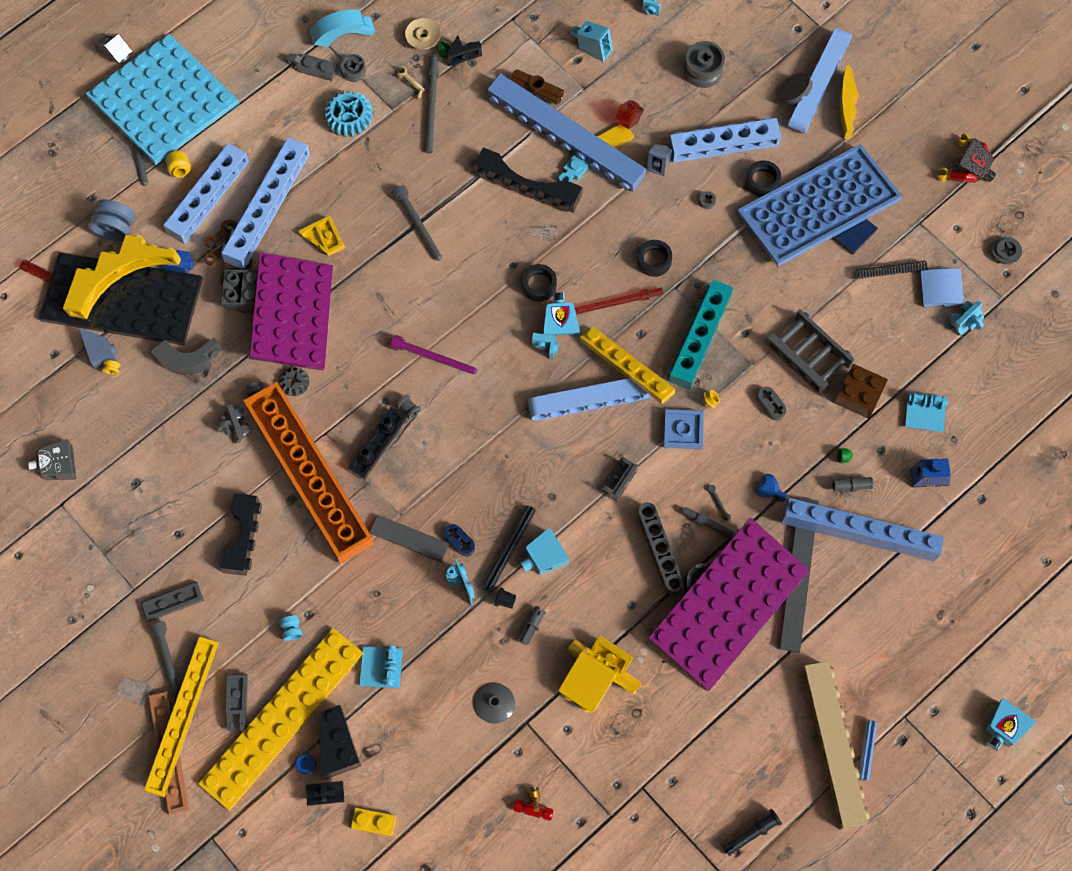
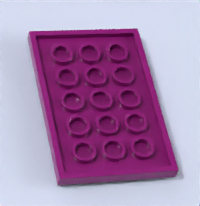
[249,252,333,371]

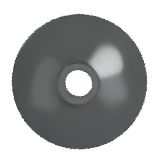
[475,683,515,724]

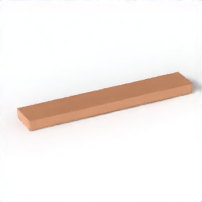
[148,691,190,815]

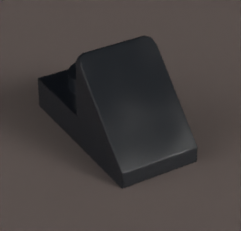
[447,35,482,66]

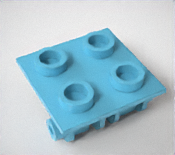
[905,391,948,432]
[445,559,475,605]
[360,645,403,688]

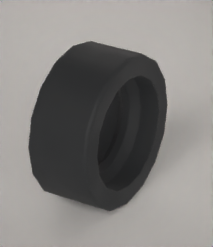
[746,160,781,197]
[637,240,672,277]
[522,264,557,302]

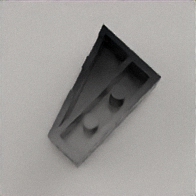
[320,705,362,780]

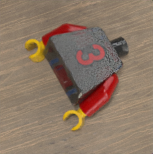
[937,133,996,183]

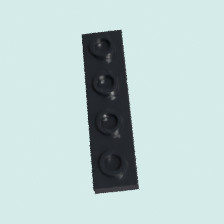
[348,407,407,480]

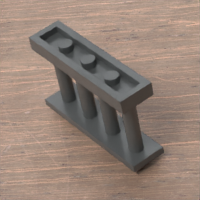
[766,309,855,395]

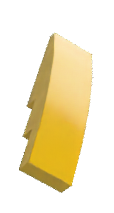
[839,65,859,139]

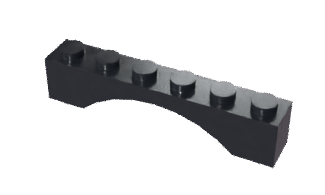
[474,147,583,213]

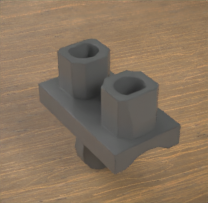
[217,404,251,444]

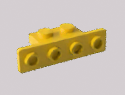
[567,636,642,694]

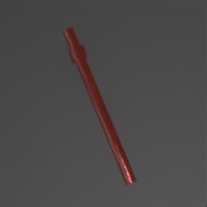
[575,287,663,315]

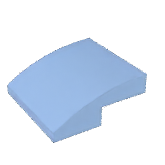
[921,269,964,308]

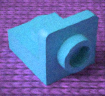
[642,0,661,16]
[532,333,559,359]

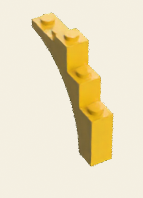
[63,235,181,319]

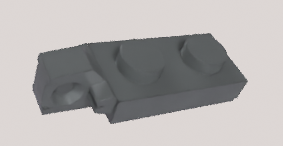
[287,53,338,81]

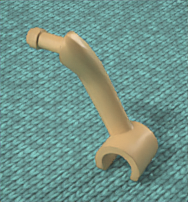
[397,66,425,99]

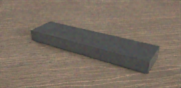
[370,515,449,562]

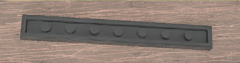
[779,498,819,653]

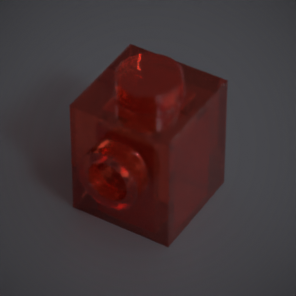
[614,100,644,129]

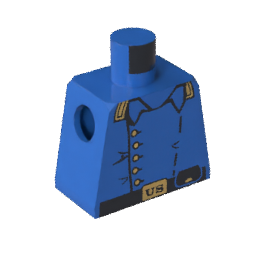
[910,458,951,488]

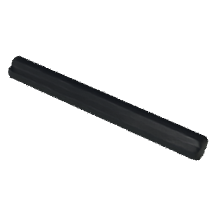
[482,505,535,592]

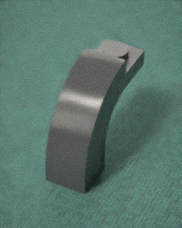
[151,337,222,375]

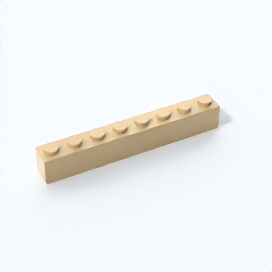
[802,661,870,830]

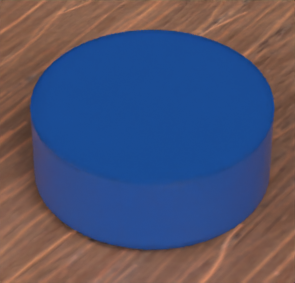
[295,753,316,775]

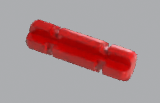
[513,799,554,821]

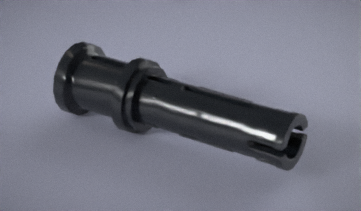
[722,808,782,856]

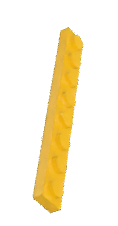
[144,637,219,798]

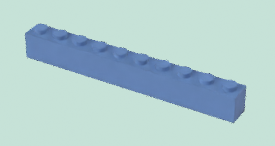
[488,73,646,192]

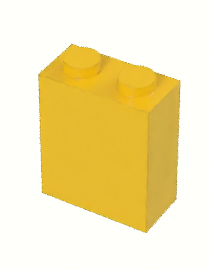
[558,647,620,713]

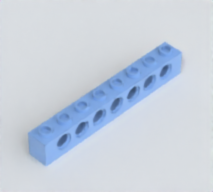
[221,137,310,270]

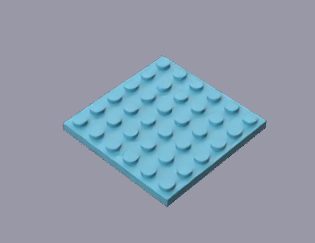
[86,34,239,165]

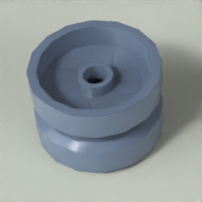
[88,199,136,242]

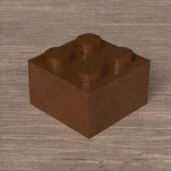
[834,364,888,419]

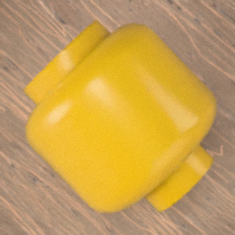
[165,151,191,178]

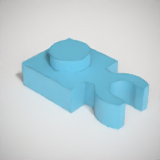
[559,155,589,182]

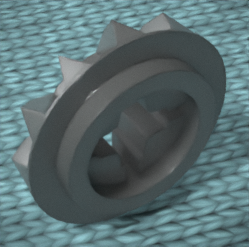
[992,237,1022,265]
[279,367,310,396]

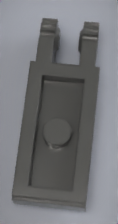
[226,674,248,732]

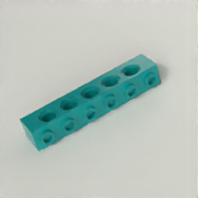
[668,279,734,390]

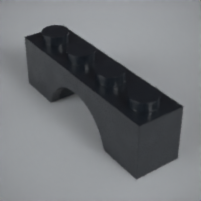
[220,493,262,576]

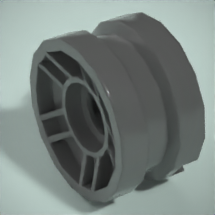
[340,54,366,82]

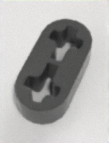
[757,387,786,421]

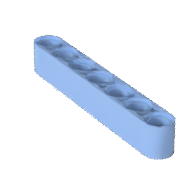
[788,28,852,134]
[527,379,653,421]

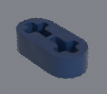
[444,524,475,557]

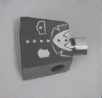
[29,439,77,480]

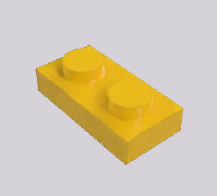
[351,808,396,837]

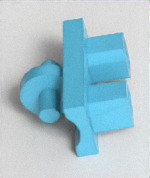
[950,300,984,336]

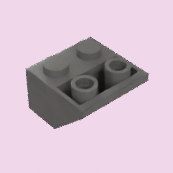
[221,270,257,314]

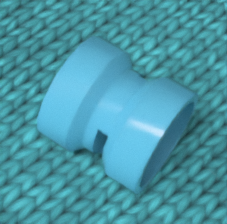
[279,615,303,641]

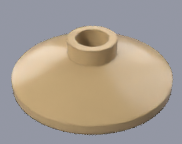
[405,18,441,50]

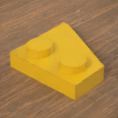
[299,215,345,256]

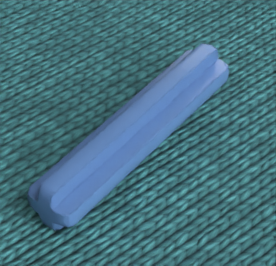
[858,720,877,781]

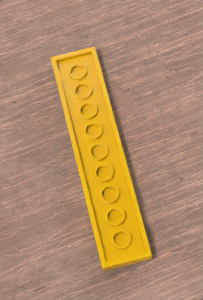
[198,628,363,811]

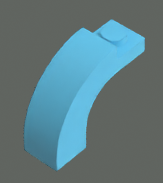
[309,10,375,47]

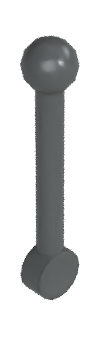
[708,485,731,521]

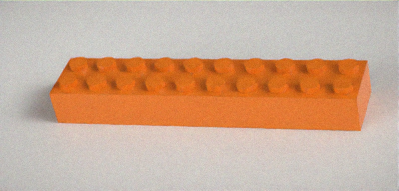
[243,382,374,564]

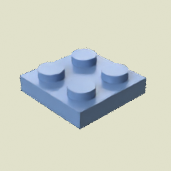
[664,409,704,450]

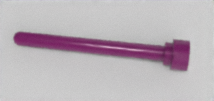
[390,334,477,374]

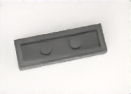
[141,582,204,622]

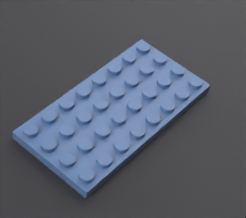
[737,144,902,267]

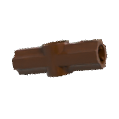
[510,69,564,105]

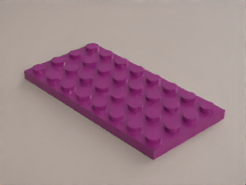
[648,518,810,691]

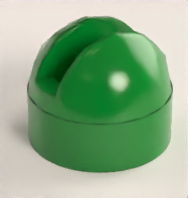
[438,41,451,57]
[837,448,853,463]

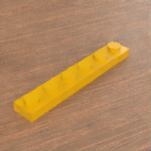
[580,326,675,404]

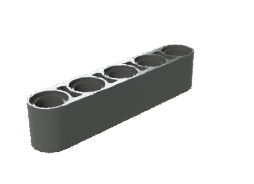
[638,502,683,596]

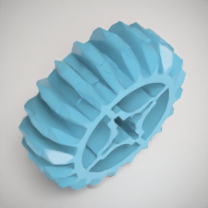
[324,90,373,137]

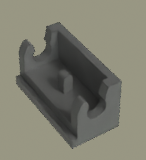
[599,457,638,502]

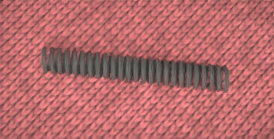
[855,260,928,279]

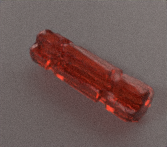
[20,260,54,283]

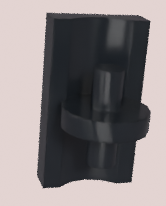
[306,781,345,806]

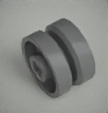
[684,41,725,88]

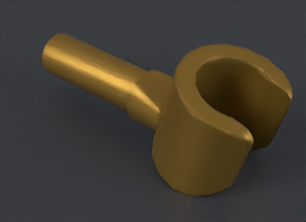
[527,787,541,812]

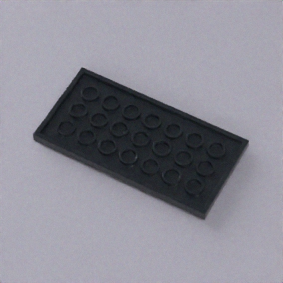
[39,252,203,346]

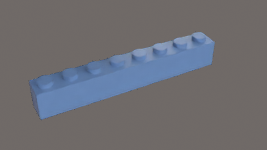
[781,498,944,562]

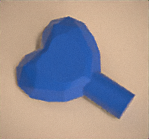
[755,473,788,502]

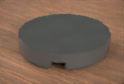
[778,73,813,105]

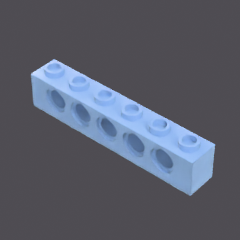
[669,118,781,163]
[163,143,249,244]

